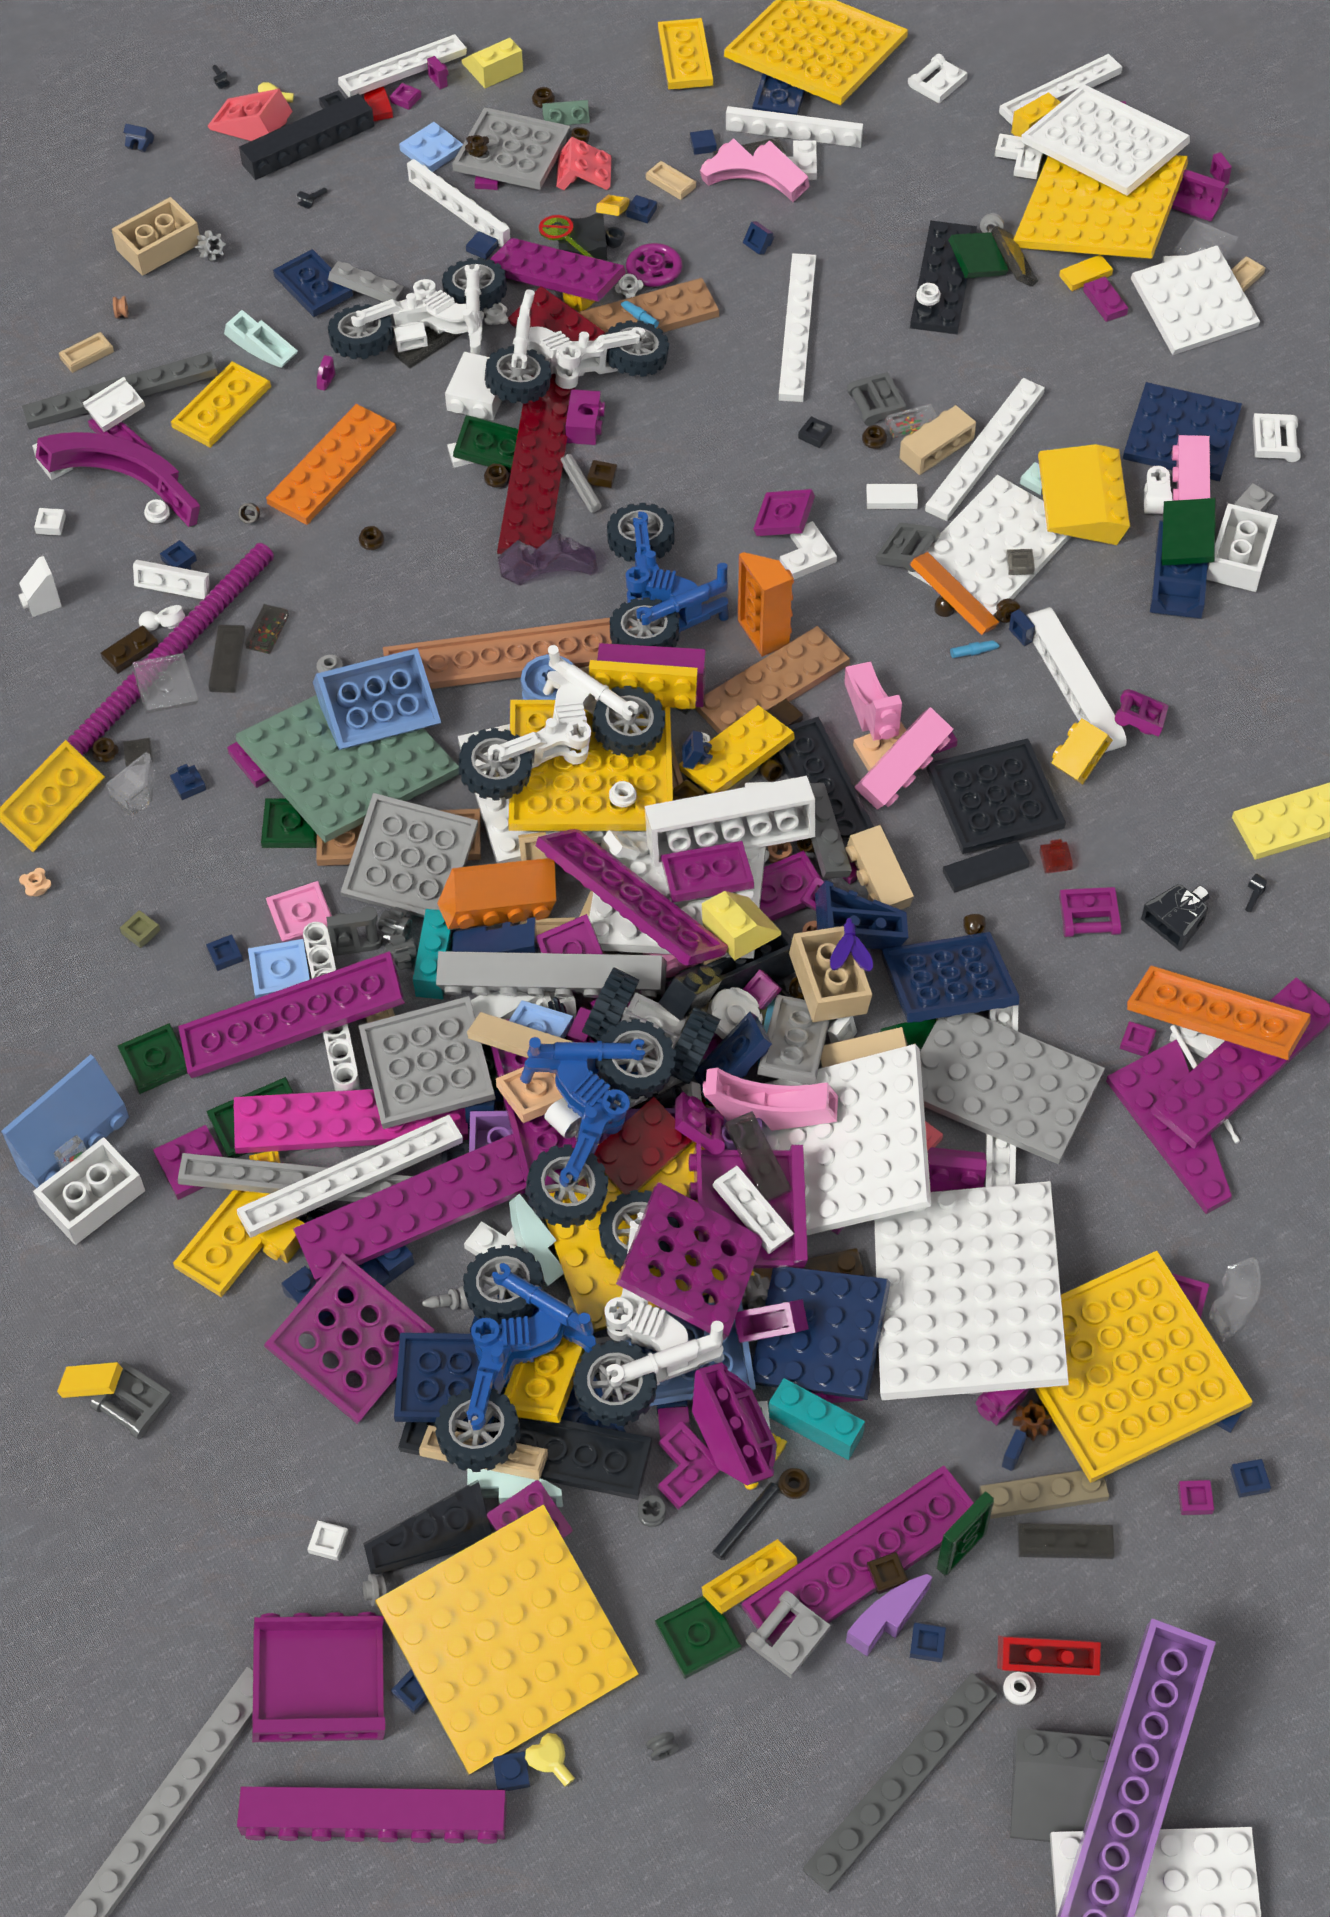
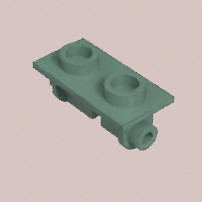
[542,100,590,125]

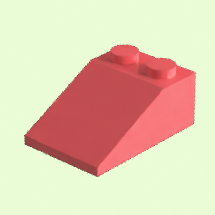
[208,89,293,141]

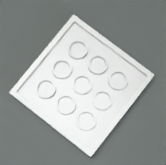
[1131,245,1260,355]

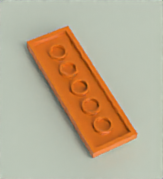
[266,404,396,525]
[1127,966,1311,1060]

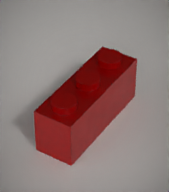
[997,1635,1101,1676]

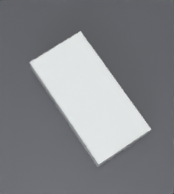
[866,484,918,509]

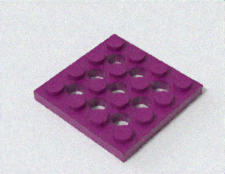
[616,1182,763,1340]
[264,1253,435,1424]

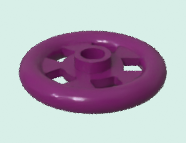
[626,243,682,287]

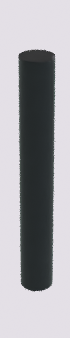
[712,1482,780,1560]

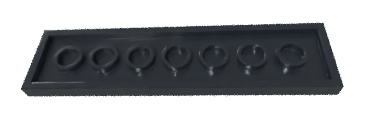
[398,1417,653,1500]

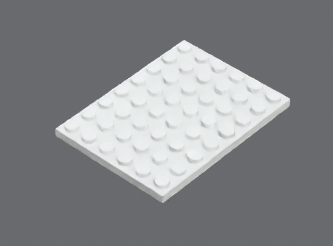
[874,1181,1069,1400]

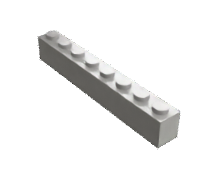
[436,951,667,999]

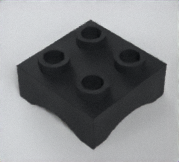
[556,213,607,261]

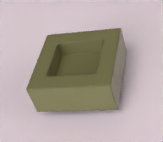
[120,910,160,948]

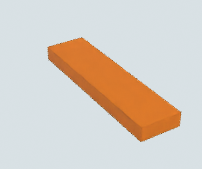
[910,552,999,635]

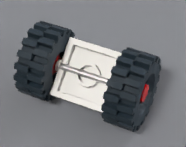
[582,967,721,1084]

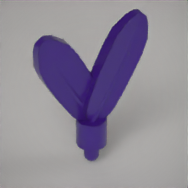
[830,918,873,971]

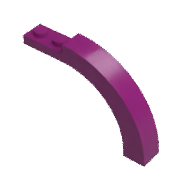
[36,432,200,527]

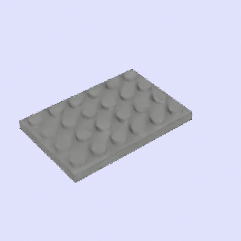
[920,1013,1105,1165]

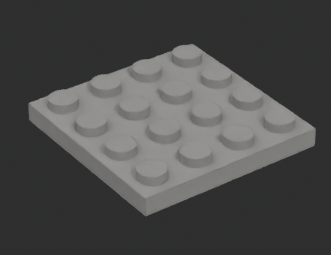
[453,107,570,190]
[340,793,478,918]
[359,996,496,1129]

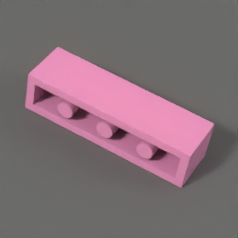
[1172,435,1210,501]
[854,707,954,810]

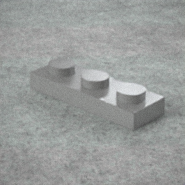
[328,261,404,302]

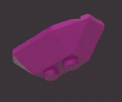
[692,1362,777,1486]

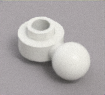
[139,605,185,632]

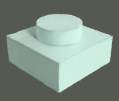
[1020,462,1043,495]

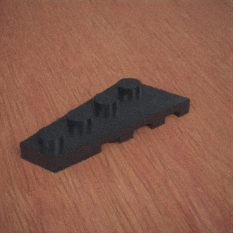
[363,1480,492,1575]

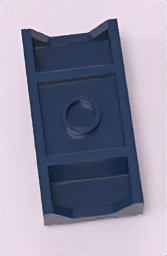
[1150,521,1208,619]
[281,1245,414,1326]

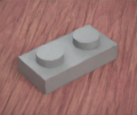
[1234,483,1274,512]

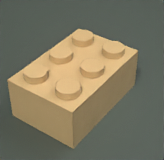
[112,197,199,276]
[789,926,872,1022]

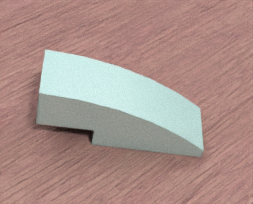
[224,310,298,368]
[509,1194,564,1288]
[467,1469,563,1507]

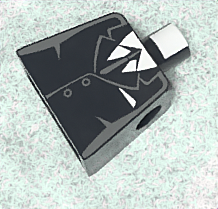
[1141,884,1209,951]

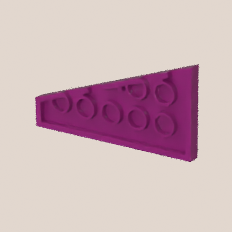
[1106,1039,1232,1214]

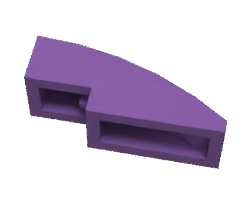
[846,1574,932,1656]

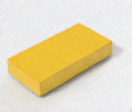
[596,194,630,216]
[1059,254,1113,291]
[57,1362,123,1398]

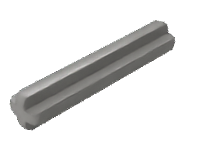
[561,454,602,513]

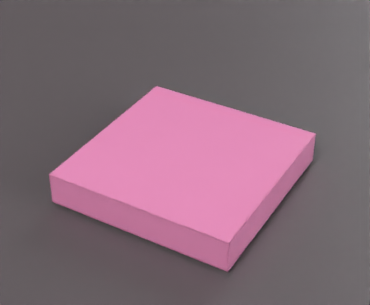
[266,881,332,942]

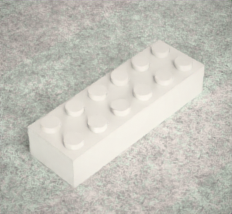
[645,776,815,867]

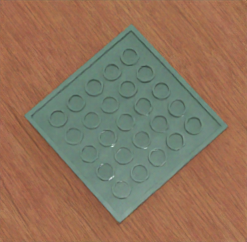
[236,695,459,843]

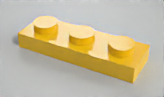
[701,1539,797,1614]

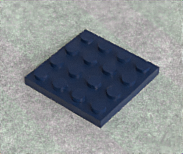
[1123,382,1242,482]
[882,932,1019,1023]
[752,1267,891,1400]

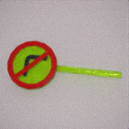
[539,215,594,258]

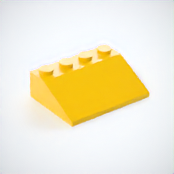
[1038,444,1130,545]

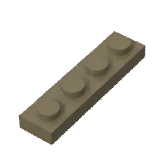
[979,1470,1109,1519]

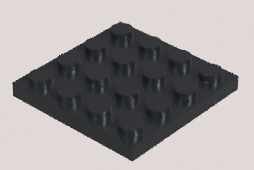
[927,738,1066,854]

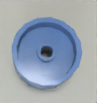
[521,654,574,700]

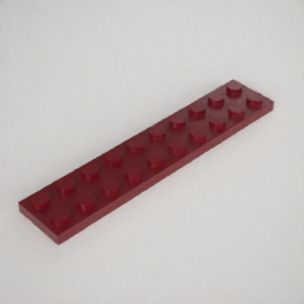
[497,373,575,562]

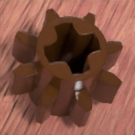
[1012,1400,1052,1442]

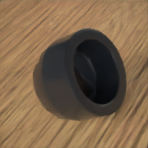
[605,227,625,248]

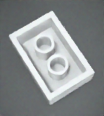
[1207,503,1278,592]
[33,1137,145,1245]

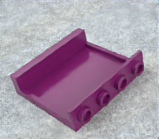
[688,1144,808,1268]
[252,1612,385,1742]

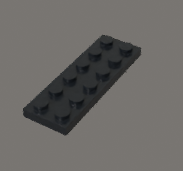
[910,220,977,335]
[777,716,874,851]

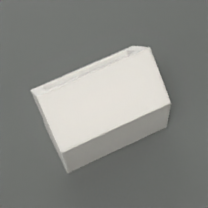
[393,321,428,352]

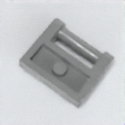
[745,1591,831,1678]

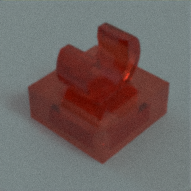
[1039,839,1073,874]

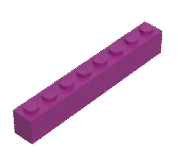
[237,1786,507,1844]

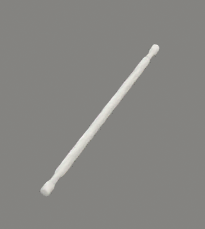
[1170,1025,1240,1144]

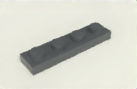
[810,783,852,878]

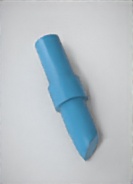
[621,301,659,328]
[950,640,1000,658]

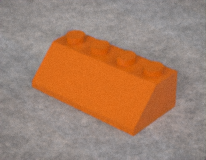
[738,552,794,657]
[437,858,556,929]

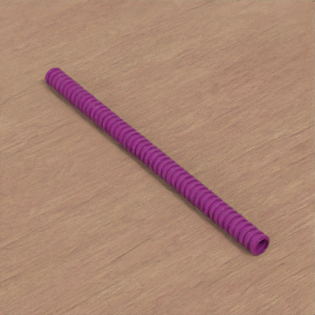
[67,543,274,755]

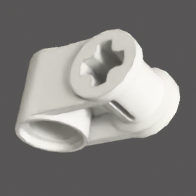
[1144,466,1172,514]

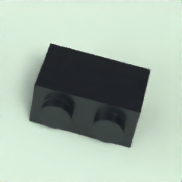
[659,963,722,1021]

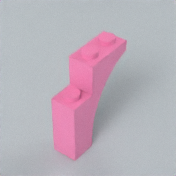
[700,138,810,202]
[845,662,902,741]
[703,1068,838,1131]

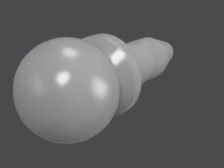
[422,1286,470,1310]

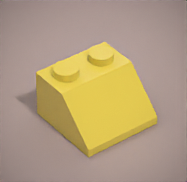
[462,38,523,89]
[701,891,781,960]

